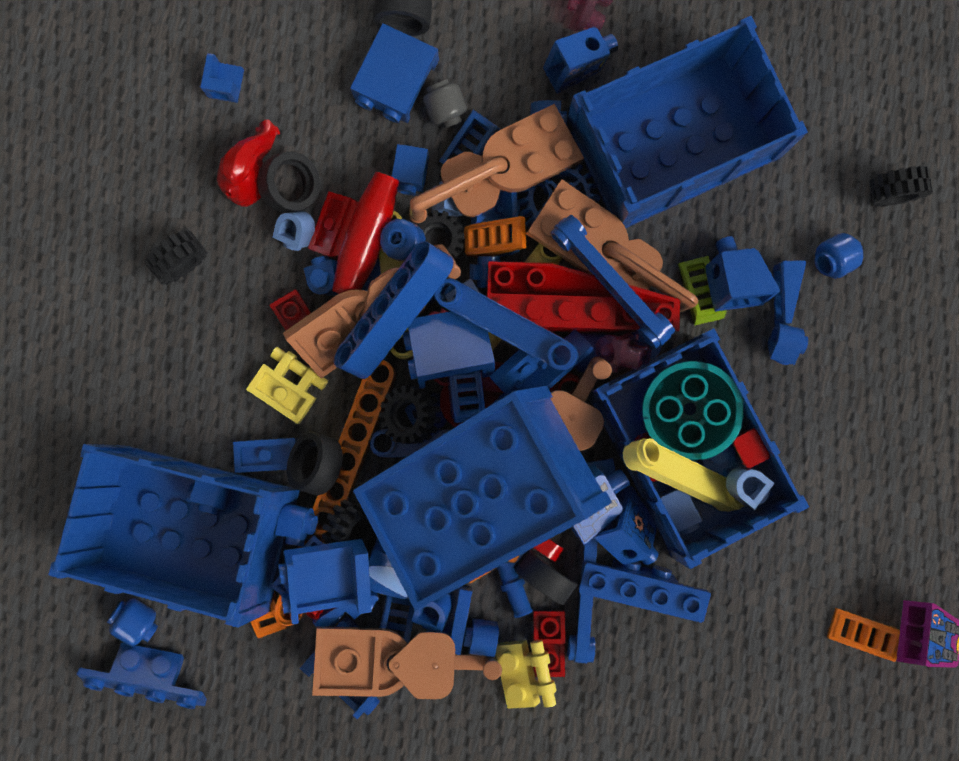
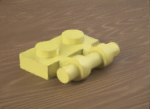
[246,347,328,424]
[496,640,557,709]

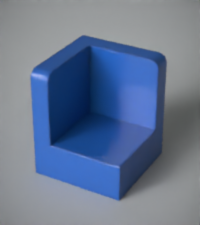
[200,53,244,103]

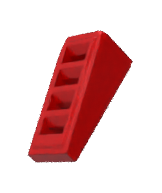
[733,428,770,468]

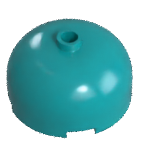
[643,361,743,460]

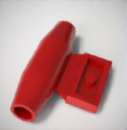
[308,172,399,294]

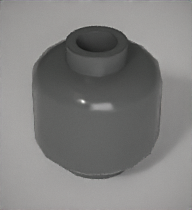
[423,79,468,128]

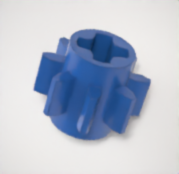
[470,256,500,288]

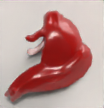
[217,119,280,207]

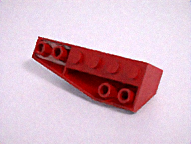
[487,261,680,333]

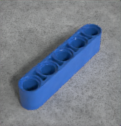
[334,241,454,379]

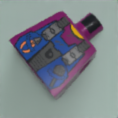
[897,600,959,668]

